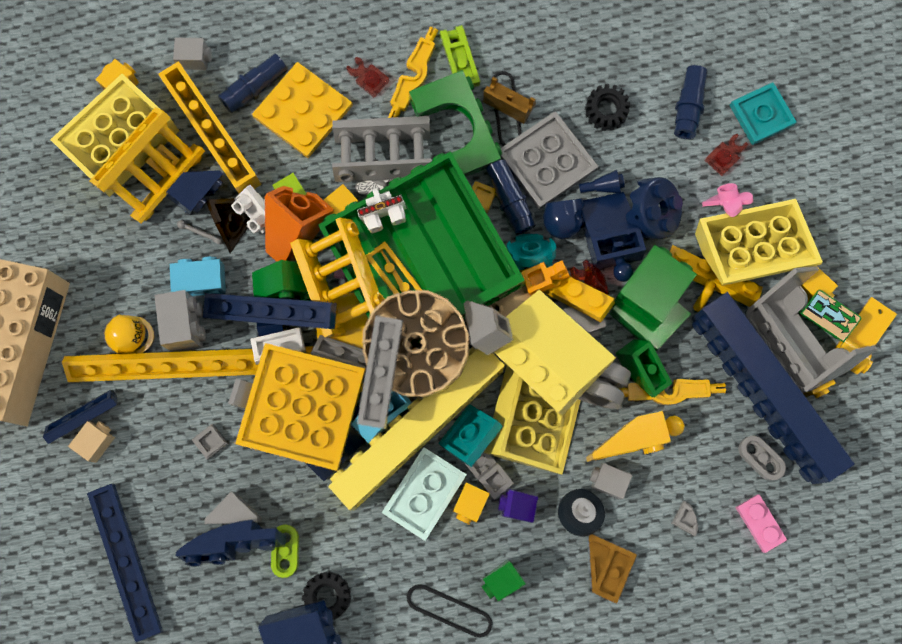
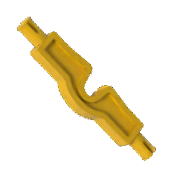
[387,27,438,118]
[620,379,726,405]

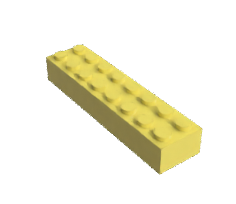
[328,347,505,511]

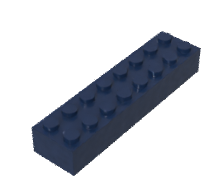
[691,292,855,484]

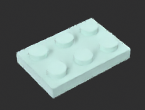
[382,447,467,541]

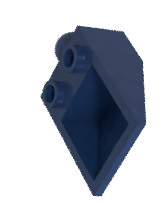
[581,192,646,282]

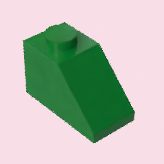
[615,339,672,397]
[481,560,526,602]

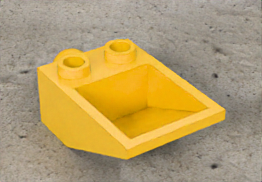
[586,411,685,462]

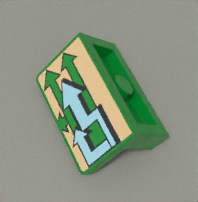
[798,290,861,342]

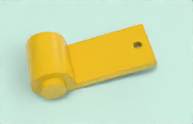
[834,297,897,375]

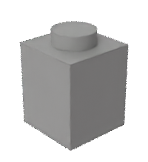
[173,38,212,70]
[589,463,632,500]

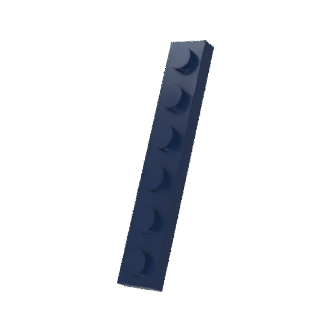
[203,293,337,329]
[87,483,164,643]

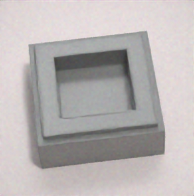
[192,424,228,460]

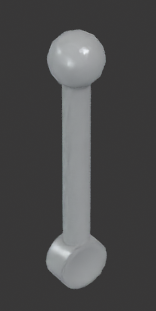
[177,220,223,244]

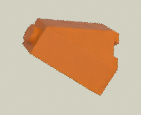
[265,186,334,262]

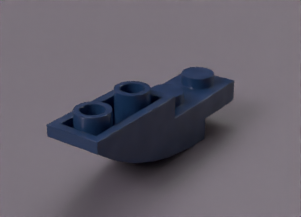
[176,520,286,567]

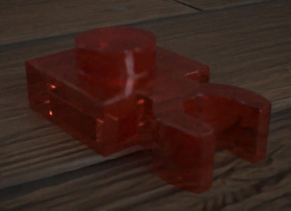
[346,57,389,98]
[704,134,748,176]

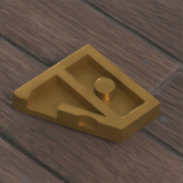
[589,534,637,604]

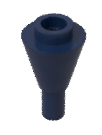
[579,170,625,193]

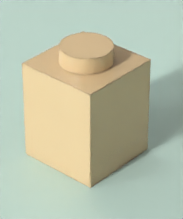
[68,421,115,463]

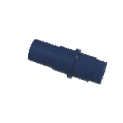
[218,53,288,113]
[674,65,708,139]
[486,159,536,235]

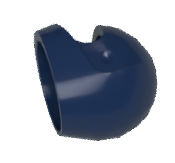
[543,199,584,239]

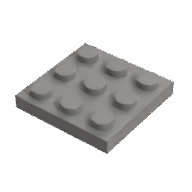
[500,111,599,210]

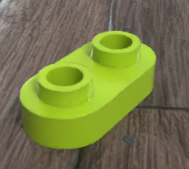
[271,525,299,578]

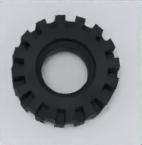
[585,84,630,131]
[302,572,351,620]

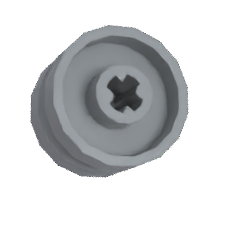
[579,362,631,409]

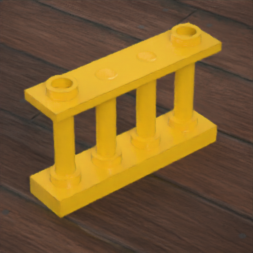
[89,107,205,224]
[290,217,385,338]

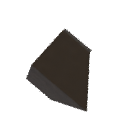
[206,198,250,254]

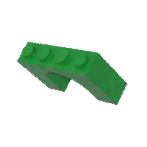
[409,70,502,177]

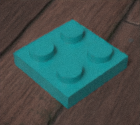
[729,82,797,145]
[438,404,503,467]

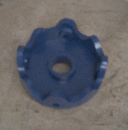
[626,177,683,240]

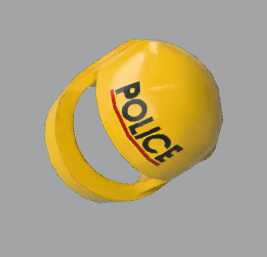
[104,314,155,354]

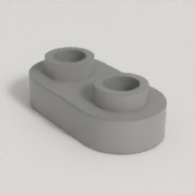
[738,436,786,481]

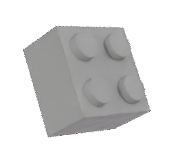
[154,290,206,352]

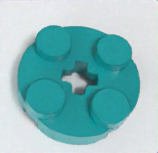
[506,234,556,270]

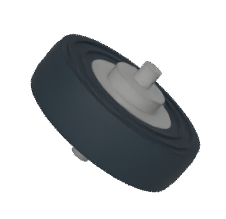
[558,489,605,537]

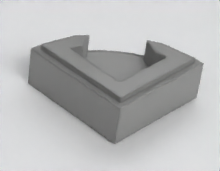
[671,501,698,536]

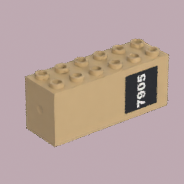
[0,259,70,427]

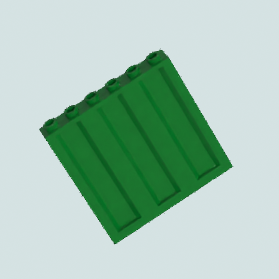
[318,151,526,348]

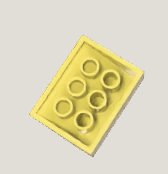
[50,74,179,197]
[695,199,823,285]
[494,290,616,416]
[484,365,581,475]

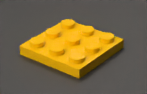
[252,62,353,158]

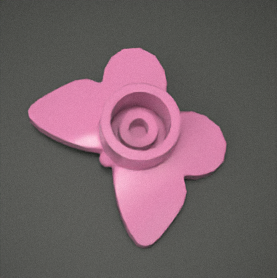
[702,183,754,217]

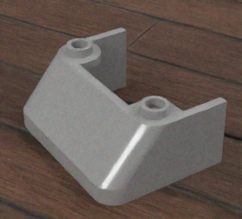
[746,266,878,393]

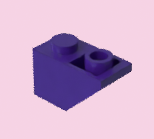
[498,490,538,523]

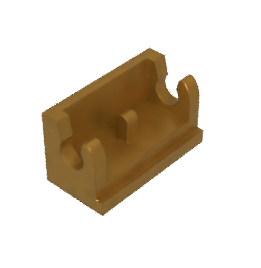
[483,77,536,124]

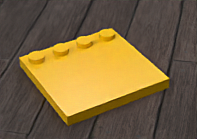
[235,343,366,471]

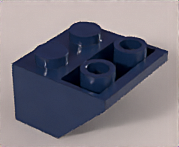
[166,170,223,215]

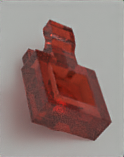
[570,260,609,295]

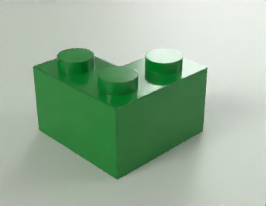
[252,260,322,301]

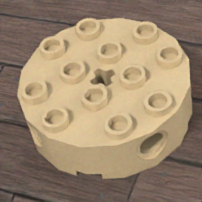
[362,290,470,397]

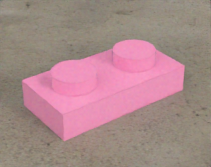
[735,494,787,553]

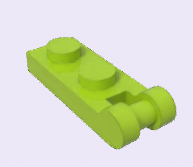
[439,25,480,87]

